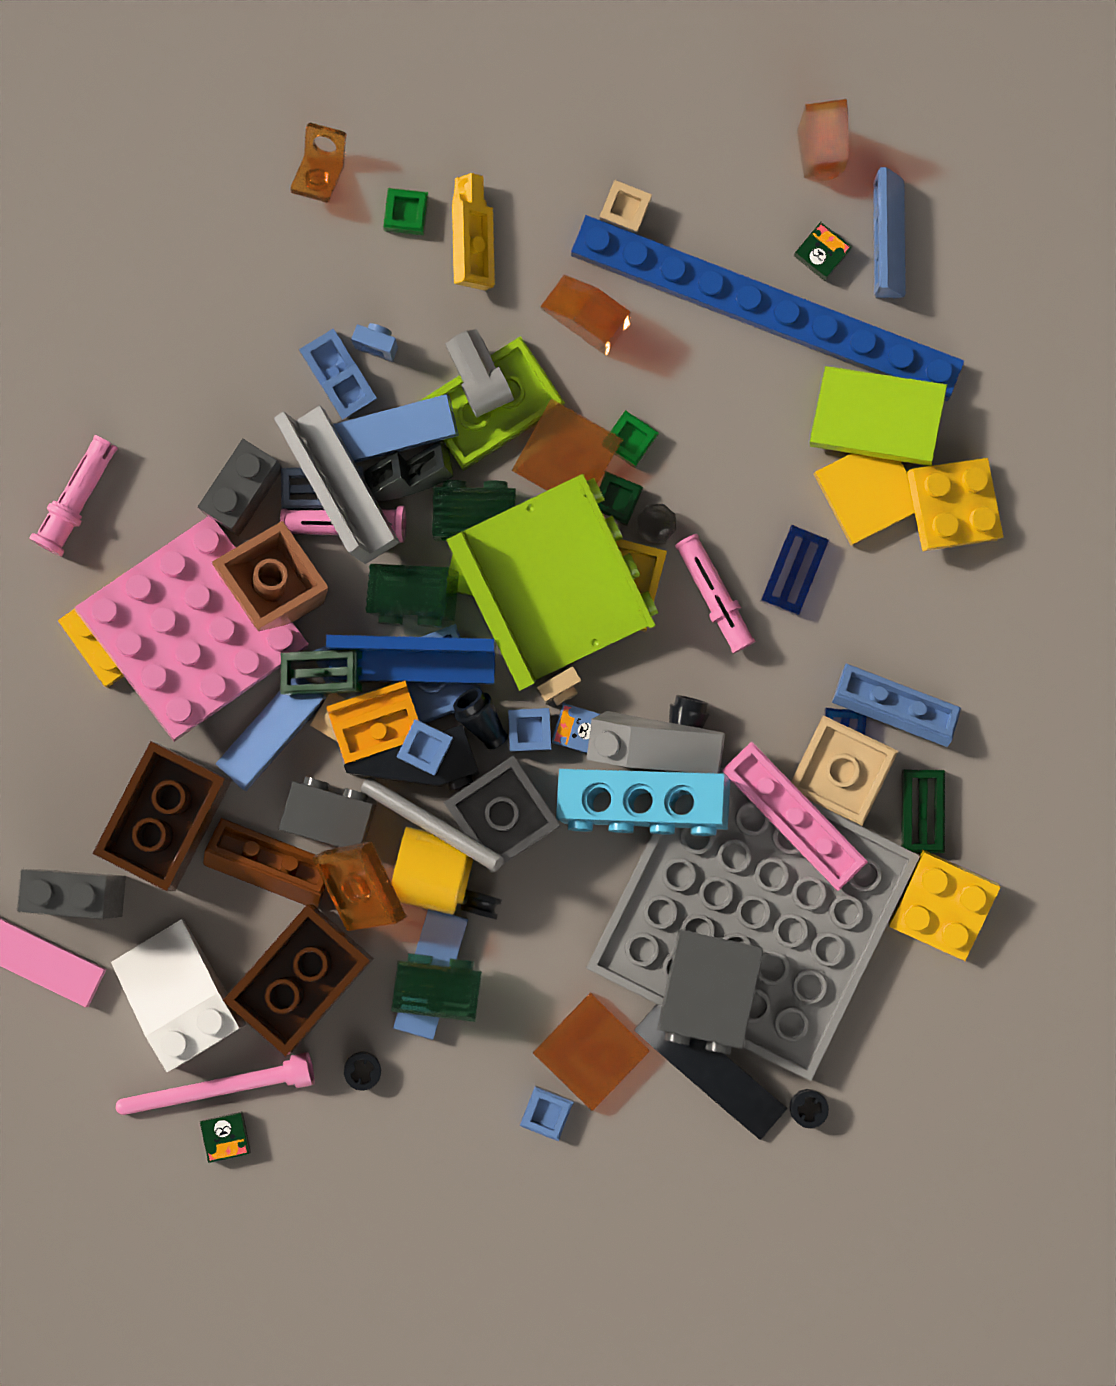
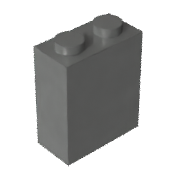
[17,869,126,919]
[657,929,763,1055]

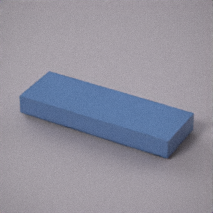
[333,394,459,463]
[832,663,961,747]
[393,909,469,1040]

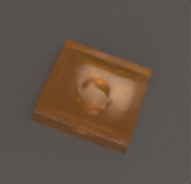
[512,399,623,491]
[312,841,407,931]
[532,992,650,1111]

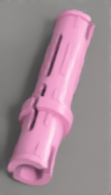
[675,533,756,654]

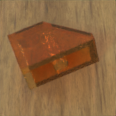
[797,99,849,181]
[540,274,631,355]

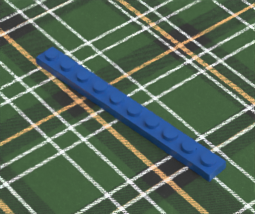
[571,215,964,401]

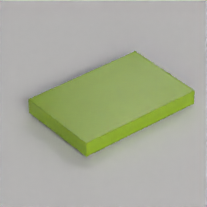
[418,336,565,471]
[810,366,947,466]

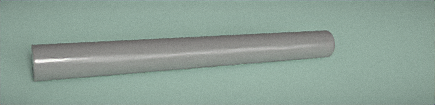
[361,778,504,872]

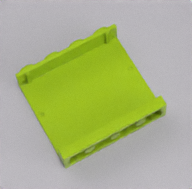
[447,474,658,691]

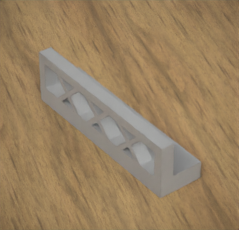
[274,405,400,564]

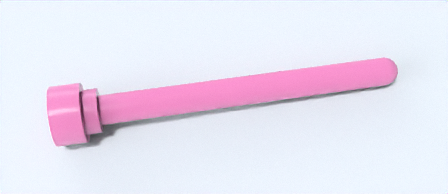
[116,1052,315,1115]

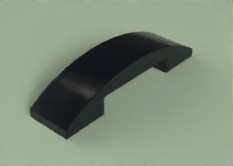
[634,1004,787,1140]

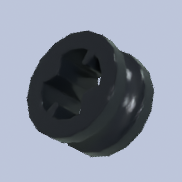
[460,890,502,919]
[344,1052,381,1091]
[789,1089,829,1129]

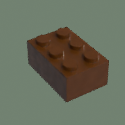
[92,741,232,892]
[222,904,374,1057]

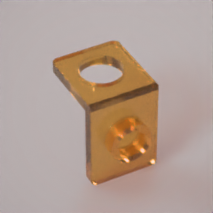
[291,123,346,202]

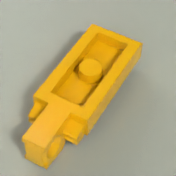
[452,173,495,290]

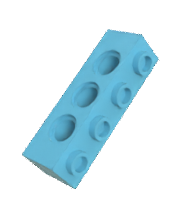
[556,769,730,836]

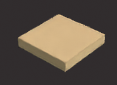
[791,715,898,826]

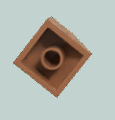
[212,521,329,632]

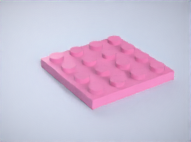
[75,516,309,742]

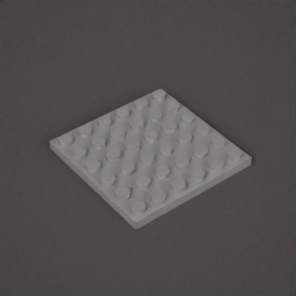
[586,758,920,1081]

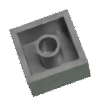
[443,756,560,872]

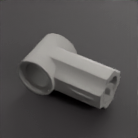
[445,329,514,417]

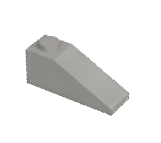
[587,711,725,774]

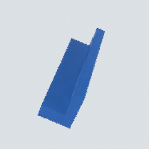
[326,635,496,685]

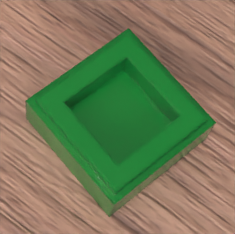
[383,188,429,236]
[602,410,659,468]

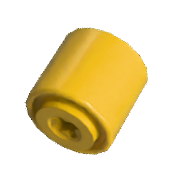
[388,826,473,915]

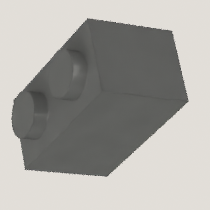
[197,438,282,537]
[279,776,376,853]

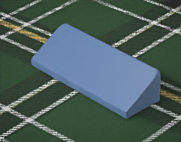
[873,167,906,298]
[215,678,327,791]

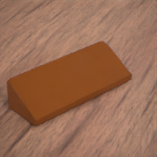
[203,818,336,908]

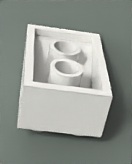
[111,919,246,1072]

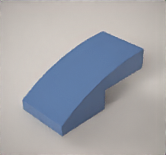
[299,328,377,420]

